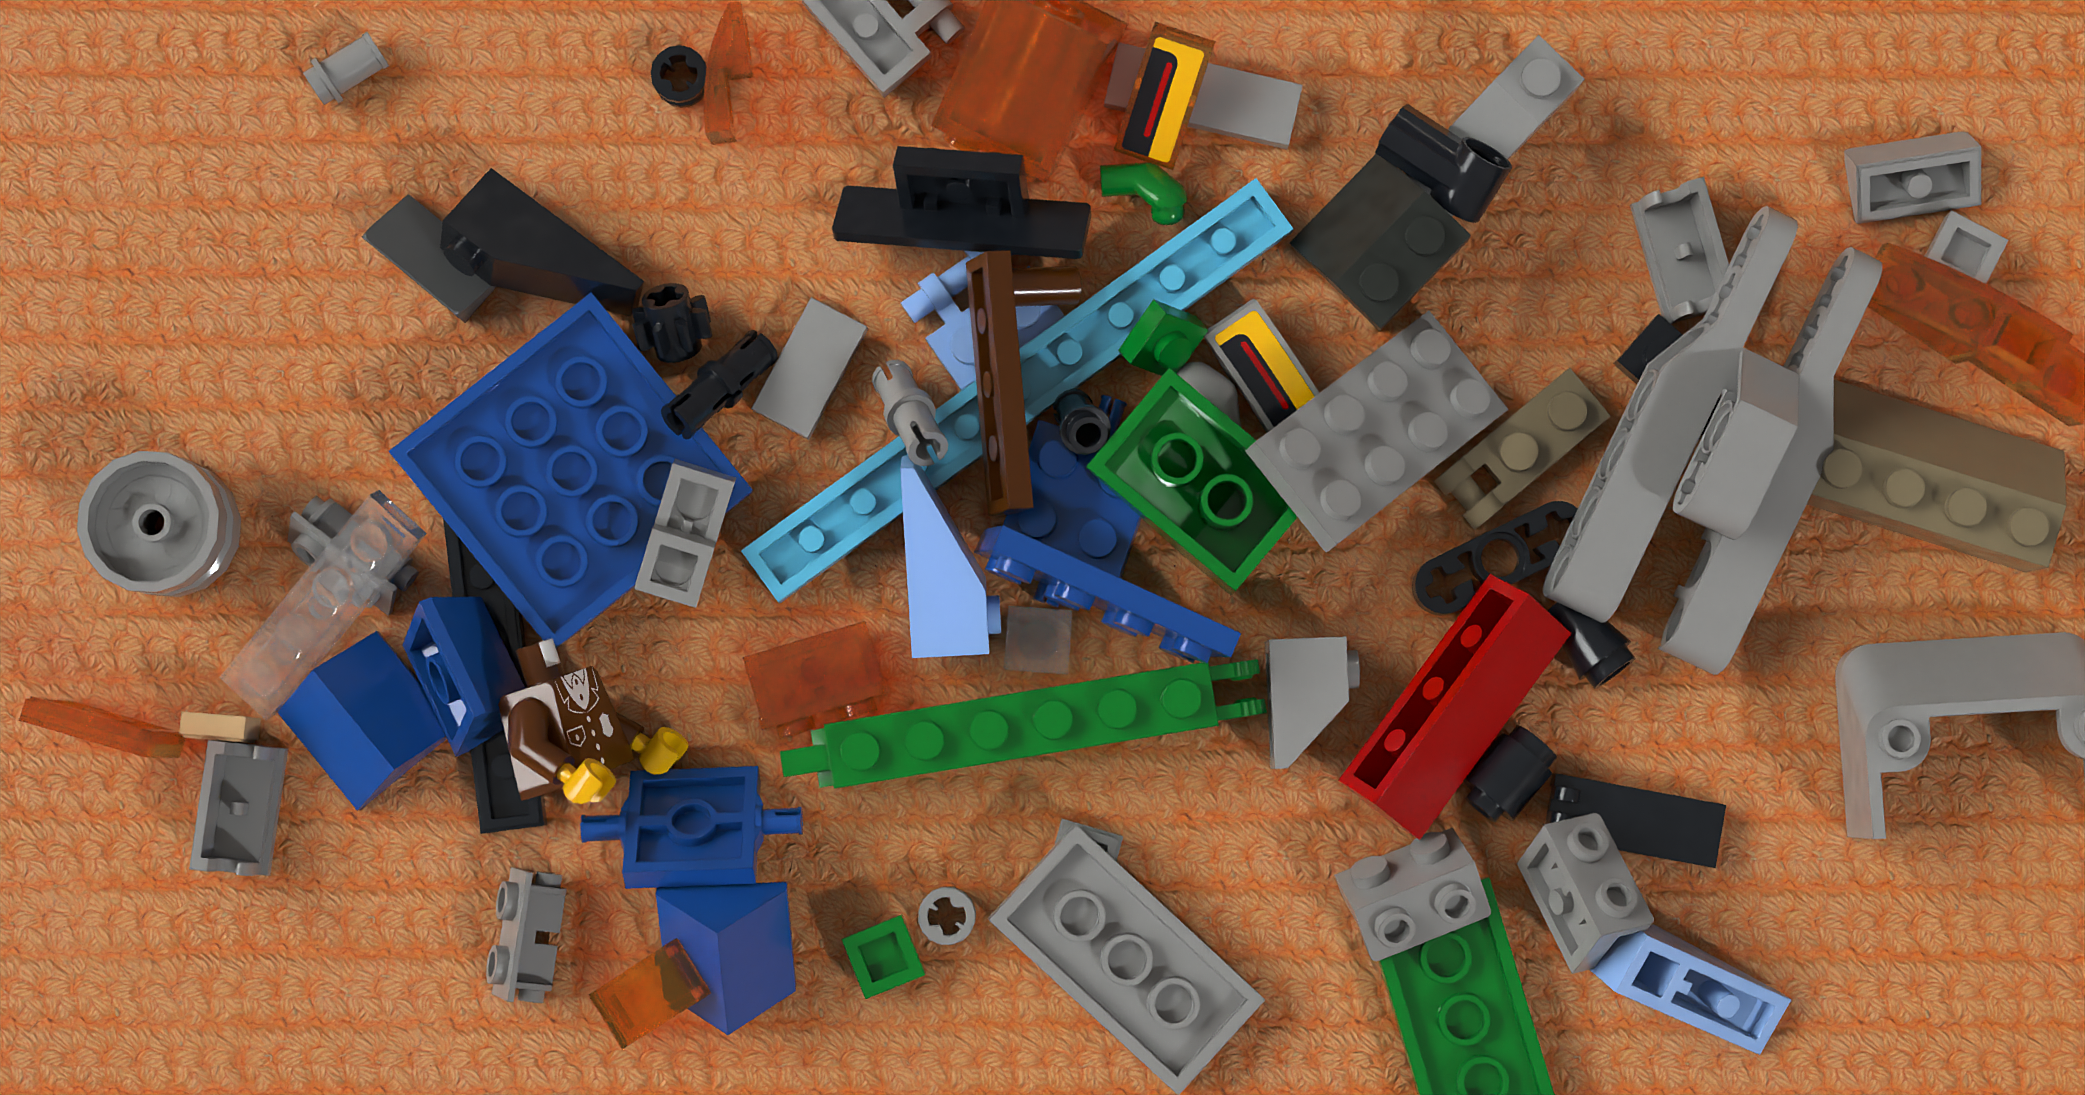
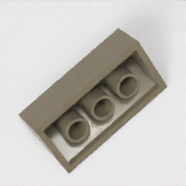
[1807,380,2066,572]

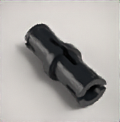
[661,330,778,440]

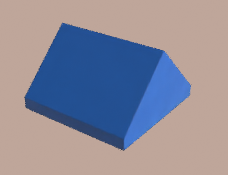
[402,597,525,757]
[277,631,447,811]
[656,882,796,1035]

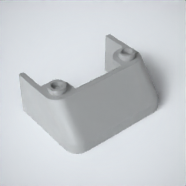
[1835,632,2085,839]

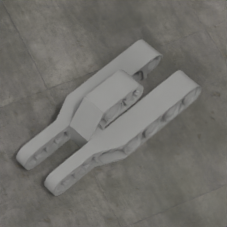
[1543,205,1882,675]

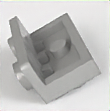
[1334,827,1491,961]

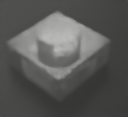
[1004,606,1072,675]

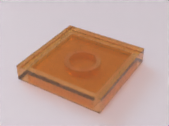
[19,696,185,758]

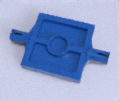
[1003,395,1142,608]
[580,766,803,889]

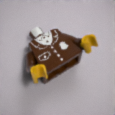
[498,638,689,804]

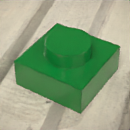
[1118,299,1208,376]
[841,914,926,999]

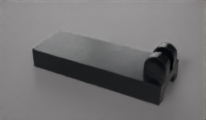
[1543,773,1726,868]

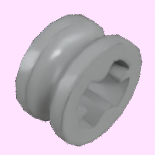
[918,887,976,945]

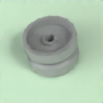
[77,451,241,597]

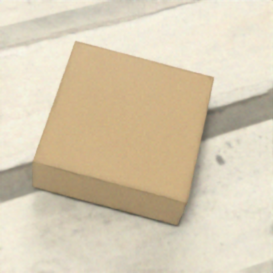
[179,711,261,743]

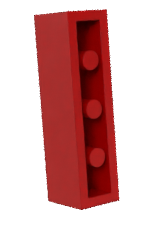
[1338,574,1571,840]

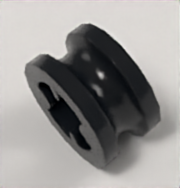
[650,45,710,108]

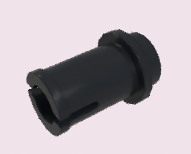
[1053,389,1111,455]

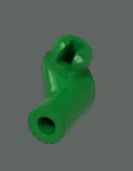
[1100,162,1187,225]

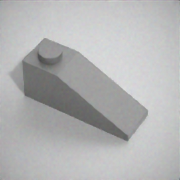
[1406,35,1585,217]

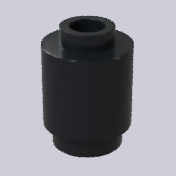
[1464,725,1557,823]

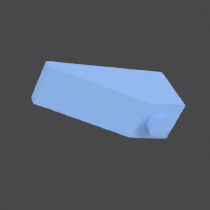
[900,456,1001,658]
[1590,924,1791,1055]

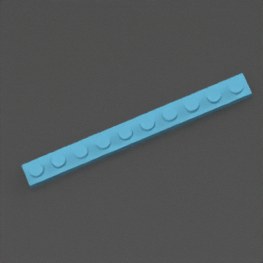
[741,178,1294,603]

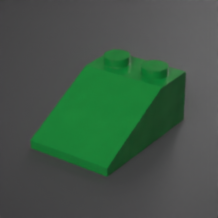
[1086,368,1297,595]

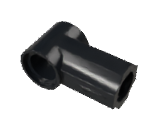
[1375,104,1512,223]

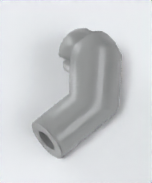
[1177,362,1241,427]

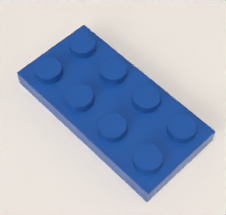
[974,525,1241,664]

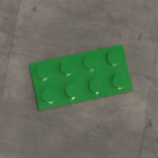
[1378,877,1555,1095]

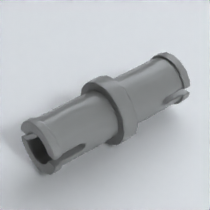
[872,360,948,466]

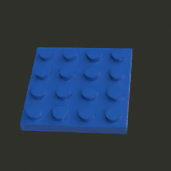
[389,292,753,650]

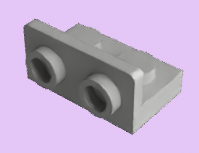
[1517,813,1654,974]

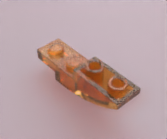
[1867,243,2085,426]

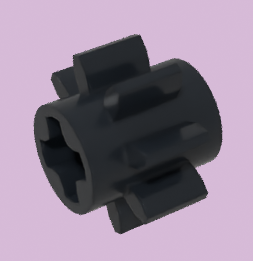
[632,283,712,363]

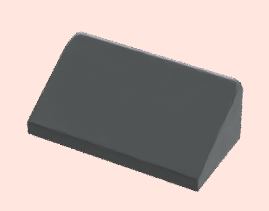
[362,194,496,323]

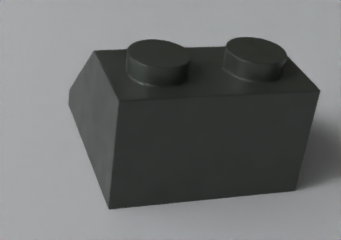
[1289,154,1471,331]

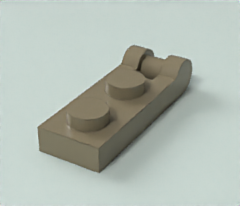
[1433,368,1611,530]

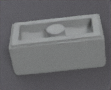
[1844,131,1981,224]

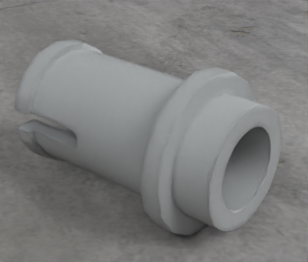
[303,32,389,105]

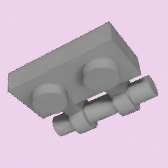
[801,0,965,98]

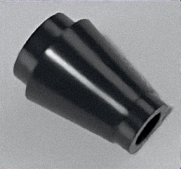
[1547,602,1636,689]

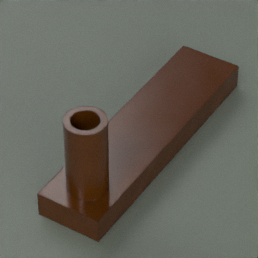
[966,251,1082,516]

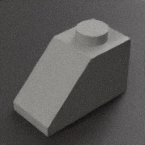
[1265,636,1360,769]

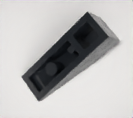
[440,168,644,316]

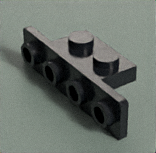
[832,146,1092,259]

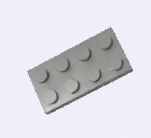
[1245,311,1508,553]
[988,823,1265,1095]

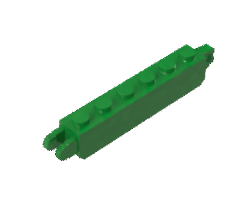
[780,659,1267,789]

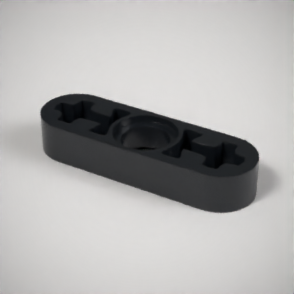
[1412,501,1578,615]

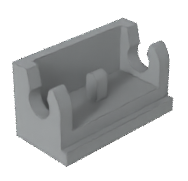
[1630,177,1729,324]
[189,740,288,876]

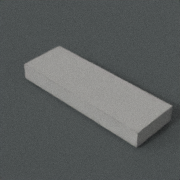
[1104,42,1303,150]

